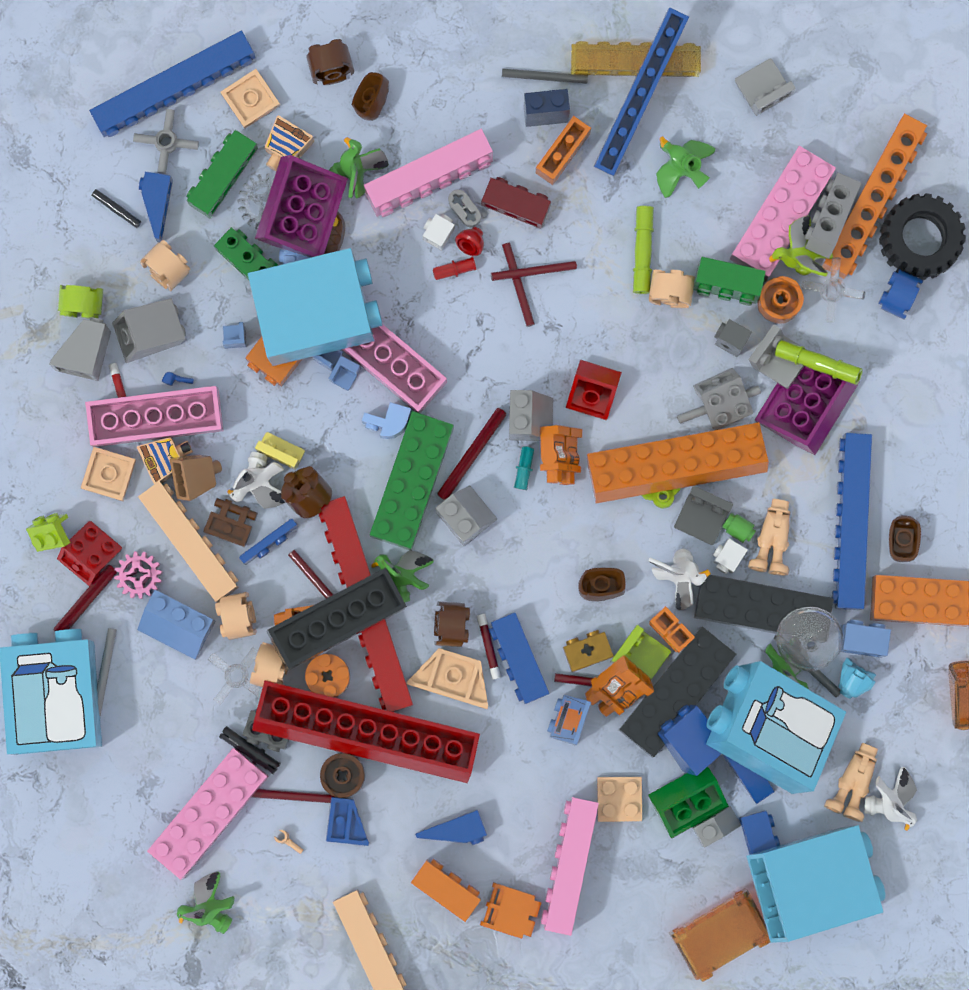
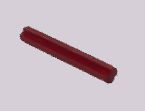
[53,565,117,632]

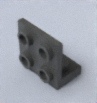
[674,486,733,545]

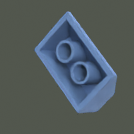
[137,590,216,660]

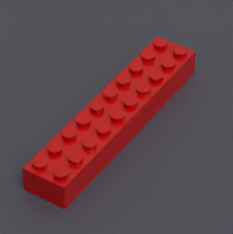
[252,680,480,784]

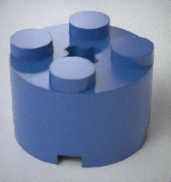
[878,269,923,320]

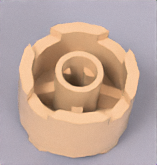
[140,240,190,291]
[649,270,695,309]
[215,592,257,640]
[250,642,288,687]

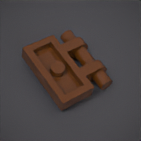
[203,498,258,547]

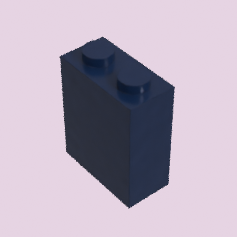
[523,89,570,127]

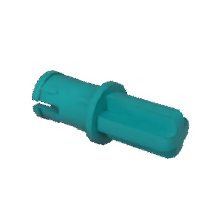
[514,446,534,490]

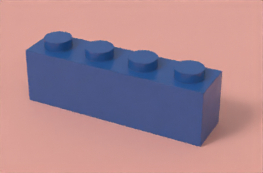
[489,613,550,704]
[739,810,780,855]

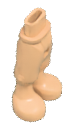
[748,499,790,576]
[824,743,878,822]

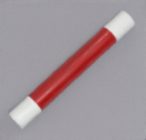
[109,363,126,398]

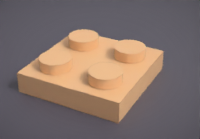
[220,69,280,129]
[81,447,136,501]
[597,777,642,822]

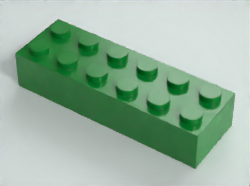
[370,411,454,551]

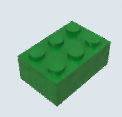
[693,257,766,306]

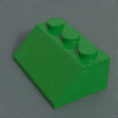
[648,766,729,839]

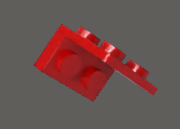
[57,521,122,586]

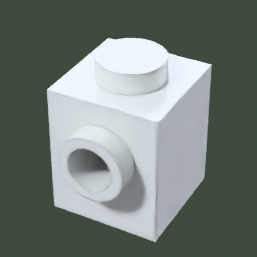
[423,214,455,251]
[713,538,747,574]

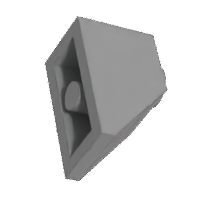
[692,806,741,848]

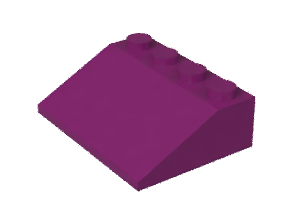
[255,155,348,258]
[755,366,860,455]

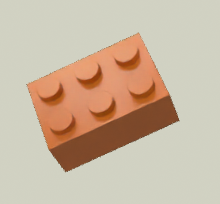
[411,859,481,922]

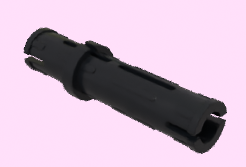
[219,726,281,775]

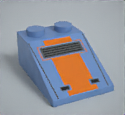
[547,695,591,746]

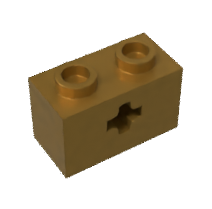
[563,630,614,672]

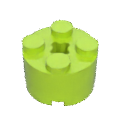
[58,285,103,319]

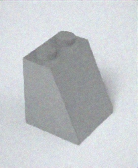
[112,298,186,363]
[49,317,111,381]
[509,390,553,441]
[435,486,497,547]

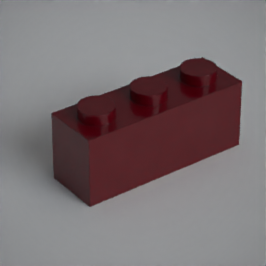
[481,177,551,229]

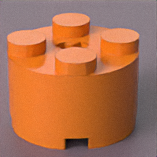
[758,276,804,324]
[305,654,350,698]

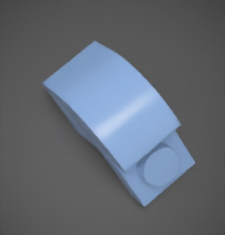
[362,402,412,439]

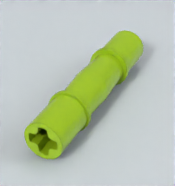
[633,206,654,294]
[775,340,863,385]

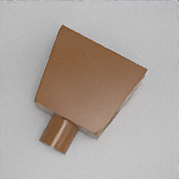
[170,455,222,501]

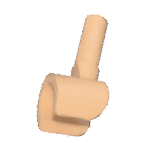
[274,830,303,854]

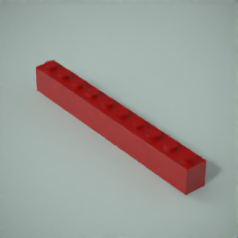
[319,496,413,712]

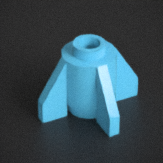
[838,658,876,699]

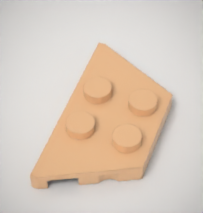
[406,648,488,709]

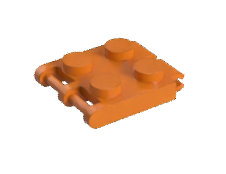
[480,882,542,939]

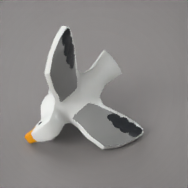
[227,452,285,509]
[648,549,711,610]
[865,767,917,831]

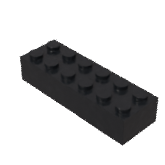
[267,568,407,671]
[694,575,834,643]
[618,626,737,758]

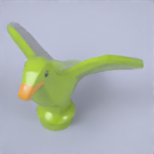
[769,216,833,277]

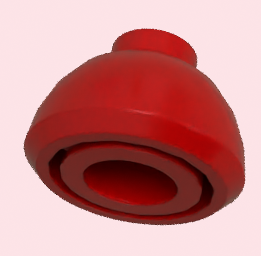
[455,227,484,256]

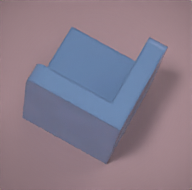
[223,322,247,349]
[312,350,344,371]
[328,356,361,391]

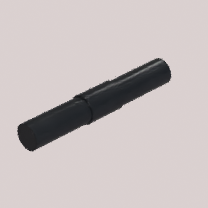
[91,189,141,228]

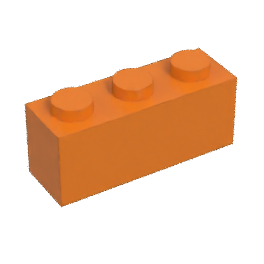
[535,116,591,185]

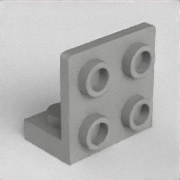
[735,58,796,116]
[749,324,804,389]
[693,368,753,430]

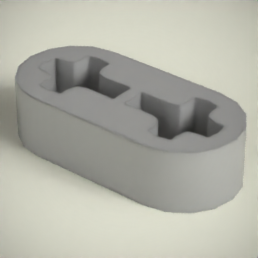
[448,190,481,227]

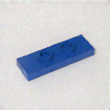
[239,519,298,565]

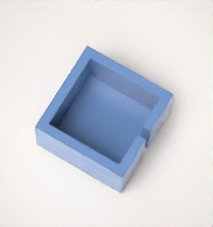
[838,620,891,658]

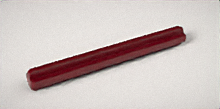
[437,408,507,500]

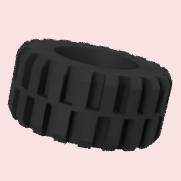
[879,193,966,280]

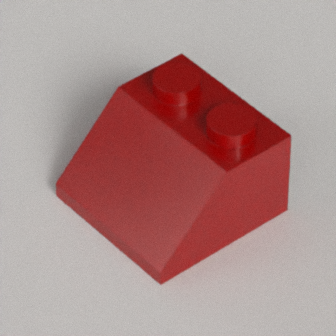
[566,360,622,420]

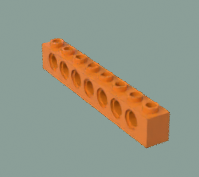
[822,113,928,279]

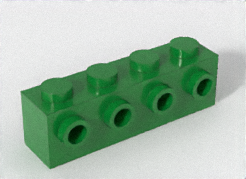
[186,130,258,219]
[214,227,279,280]

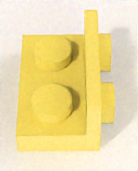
[255,432,305,470]

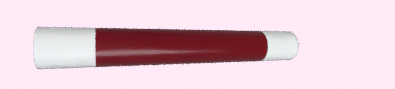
[477,614,501,680]

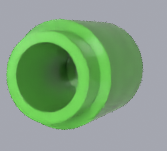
[722,513,756,543]

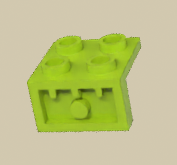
[610,625,671,680]

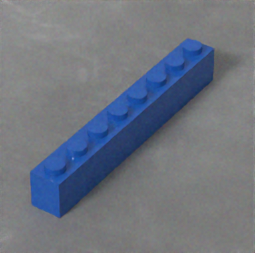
[593,7,689,176]
[89,30,255,137]
[832,433,872,610]

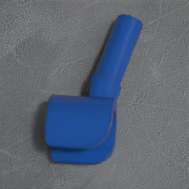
[162,372,194,386]

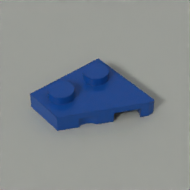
[326,796,369,846]

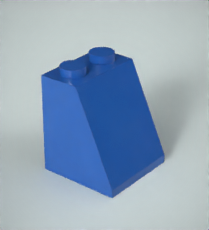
[658,705,722,776]

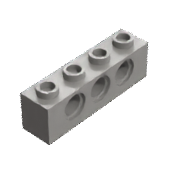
[805,173,861,259]

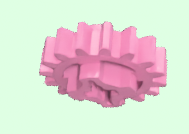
[114,551,163,599]

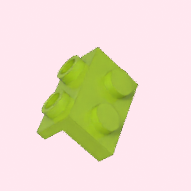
[26,513,70,552]

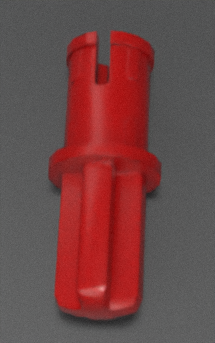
[433,257,476,280]

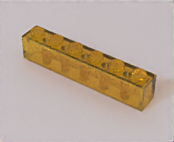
[571,41,701,77]

